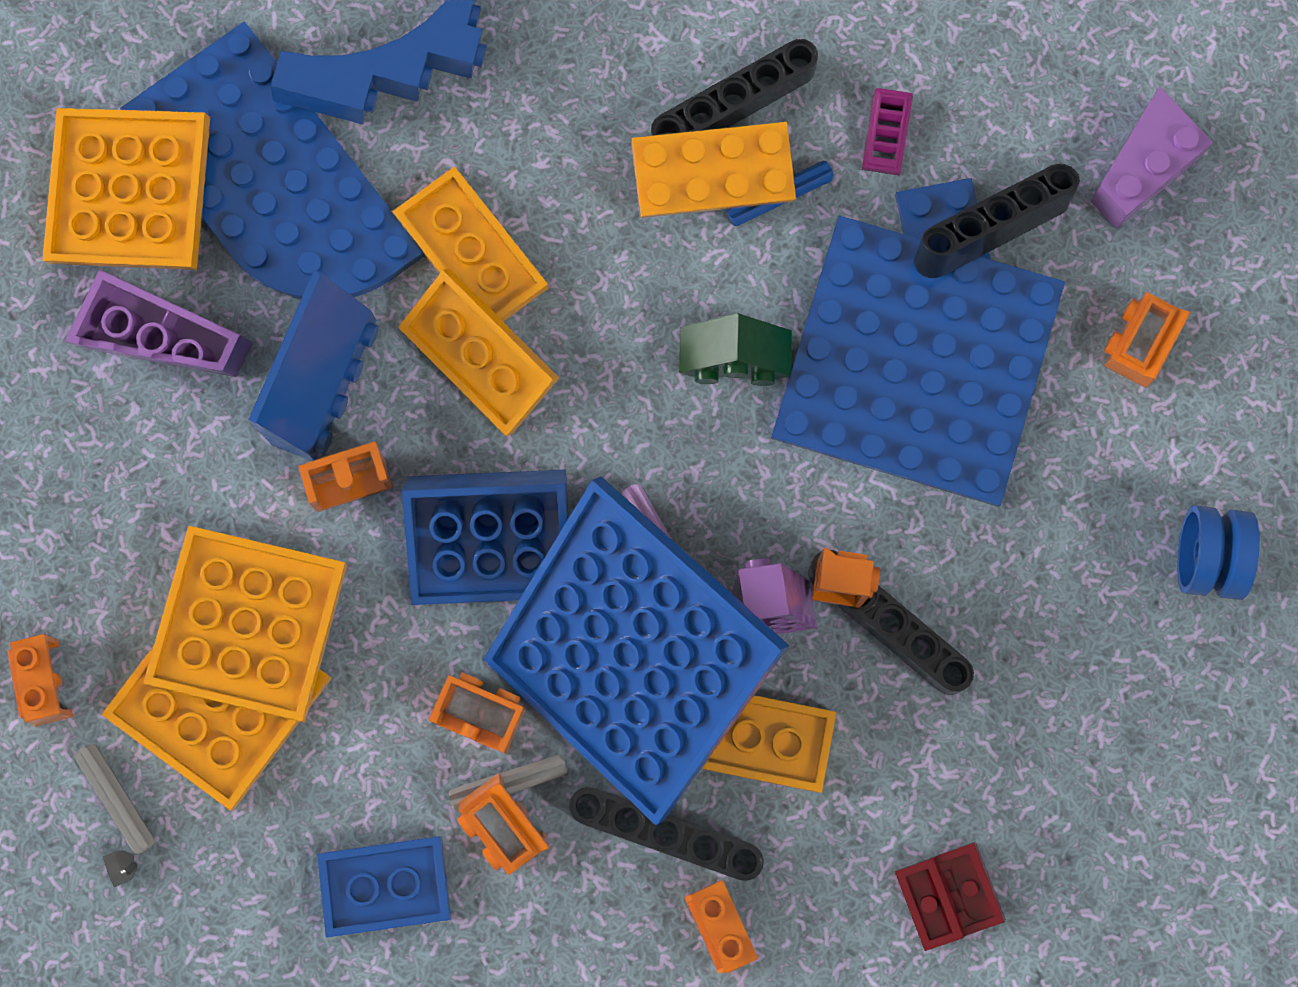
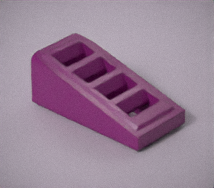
[862,88,913,176]

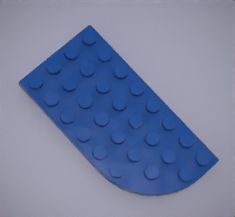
[120,21,425,299]

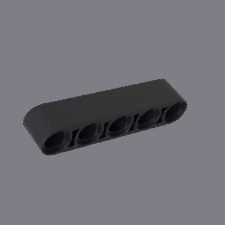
[651,39,818,136]
[914,164,1080,278]
[808,550,974,695]
[569,787,764,881]

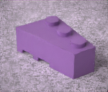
[1090,86,1213,229]

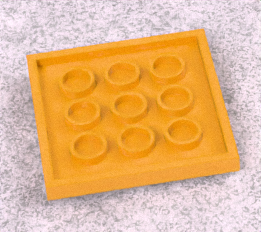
[42,108,210,270]
[143,525,347,723]
[101,646,332,811]

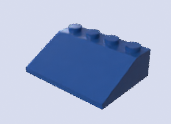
[248,270,379,461]
[402,469,569,605]

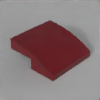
[895,841,1006,951]

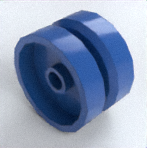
[1177,505,1260,600]

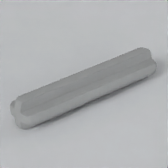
[75,744,155,855]
[448,755,568,811]

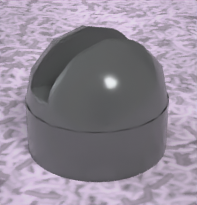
[103,850,138,887]

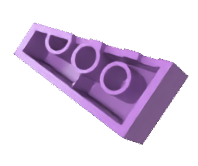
[65,270,253,377]
[732,558,817,634]

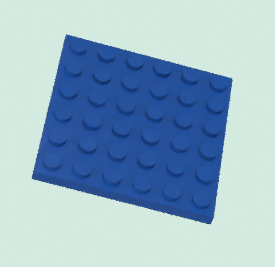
[771,215,1066,507]
[483,476,789,826]

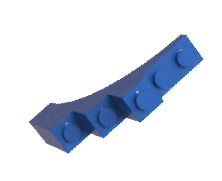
[271,0,487,124]

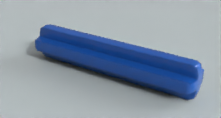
[726,160,834,226]

